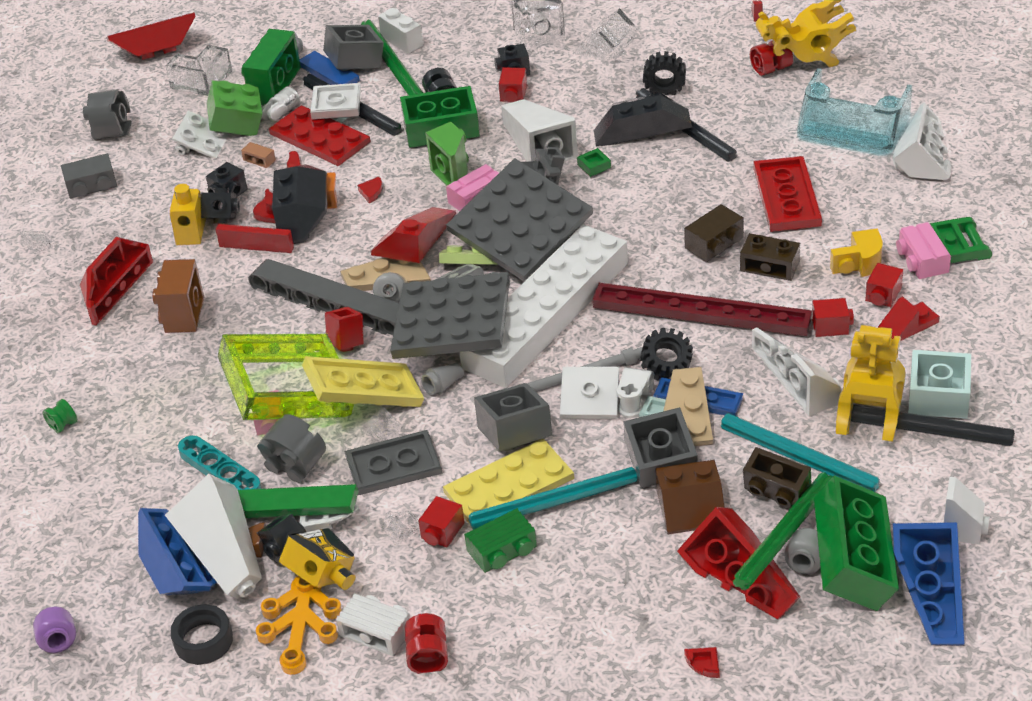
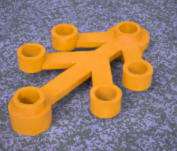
[255,576,342,675]

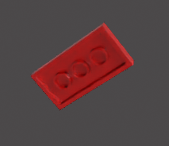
[269,105,371,166]
[753,156,822,232]

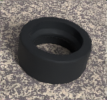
[171,604,233,665]

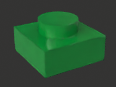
[577,148,611,177]

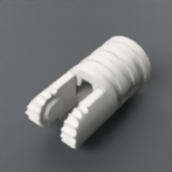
[261,87,300,121]

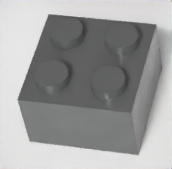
[323,25,384,71]
[474,383,553,451]
[623,407,698,488]

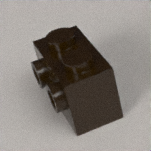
[684,204,744,262]
[740,233,801,281]
[743,447,812,507]

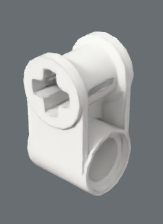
[617,368,654,418]

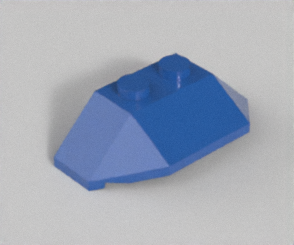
[138,508,217,595]

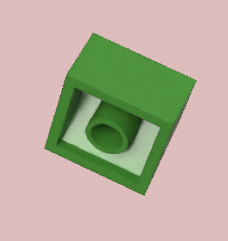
[425,122,469,186]

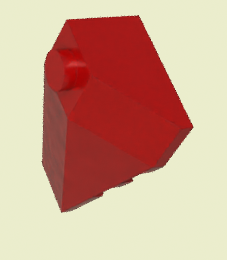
[371,207,456,263]
[677,507,800,619]

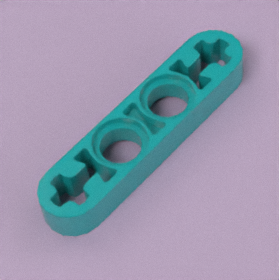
[178,435,262,490]

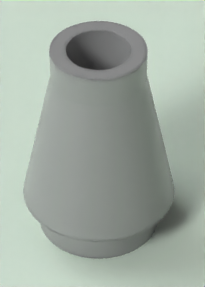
[421,363,464,395]

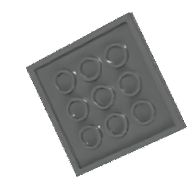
[446,158,593,282]
[390,272,510,359]

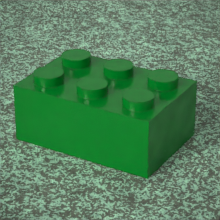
[241,28,301,106]
[400,86,480,148]

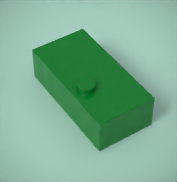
[814,475,899,611]

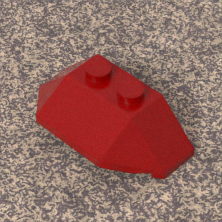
[106,12,196,60]
[80,237,153,326]

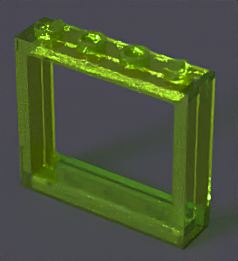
[217,334,354,420]

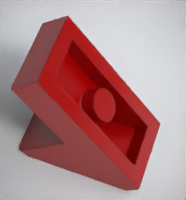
[878,296,940,341]

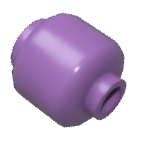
[33,606,76,653]

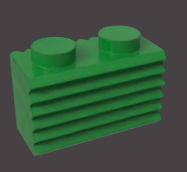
[464,508,537,573]

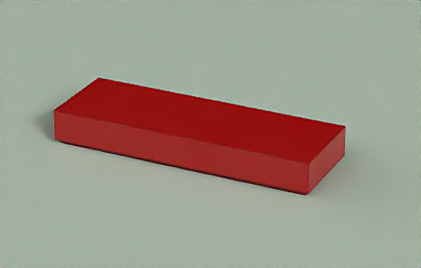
[215,224,294,253]

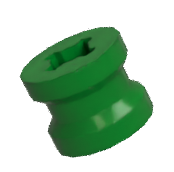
[42,399,77,434]

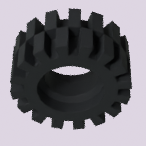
[643,51,686,95]
[640,328,693,381]

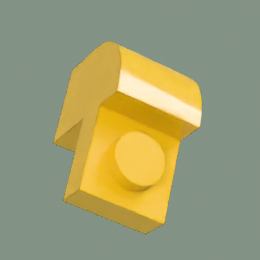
[830,228,883,277]

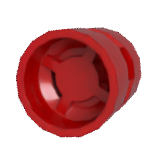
[750,40,793,76]
[404,613,448,674]

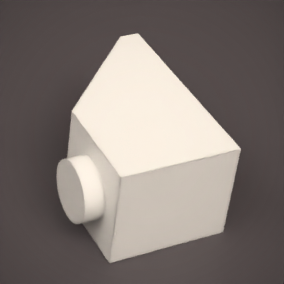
[944,477,990,545]

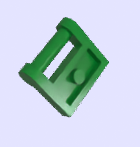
[929,217,992,264]

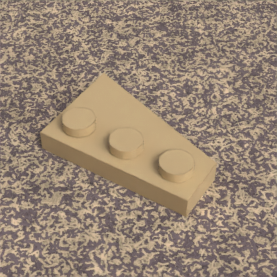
[340,258,431,291]
[663,367,713,446]

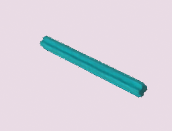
[721,413,880,492]
[468,467,638,529]

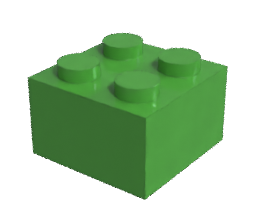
[206,80,262,136]

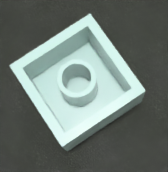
[908,350,971,419]

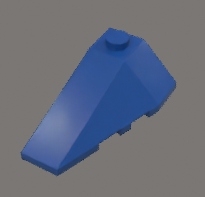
[893,522,965,646]

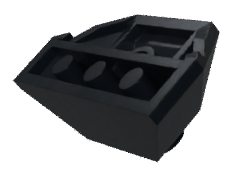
[594,93,692,147]
[272,164,328,244]

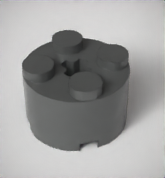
[83,89,132,140]
[257,414,326,483]

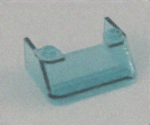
[797,68,912,156]

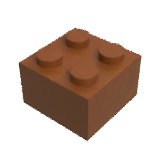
[152,259,204,333]

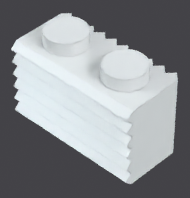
[378,8,424,54]
[336,593,410,657]

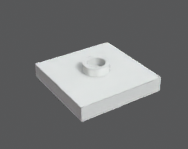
[310,83,361,119]
[560,367,619,419]

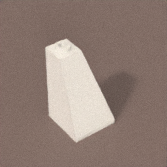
[501,99,578,162]
[165,474,262,599]

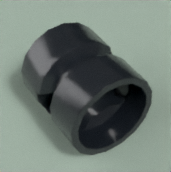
[422,67,457,93]

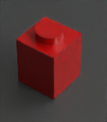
[498,68,527,102]
[865,263,903,308]
[812,298,854,337]
[325,307,364,352]
[418,496,465,548]

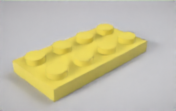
[302,356,424,407]
[443,438,574,525]

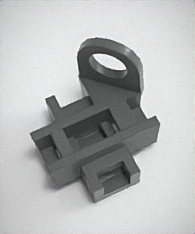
[522,146,565,185]

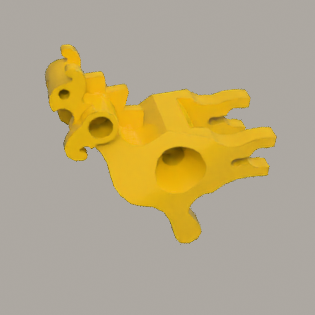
[755,0,856,68]
[836,325,906,442]

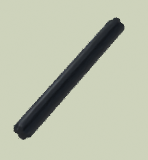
[303,73,402,136]
[635,88,737,162]
[851,405,1015,446]

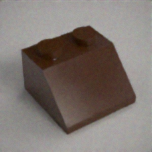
[656,459,725,535]

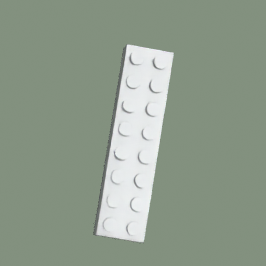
[459,224,628,388]

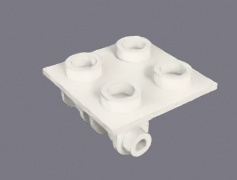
[172,110,229,158]

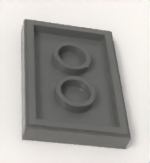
[344,429,443,496]

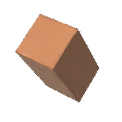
[241,142,276,168]

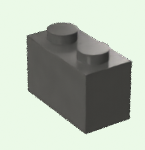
[61,153,118,199]

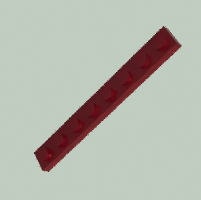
[592,282,812,337]

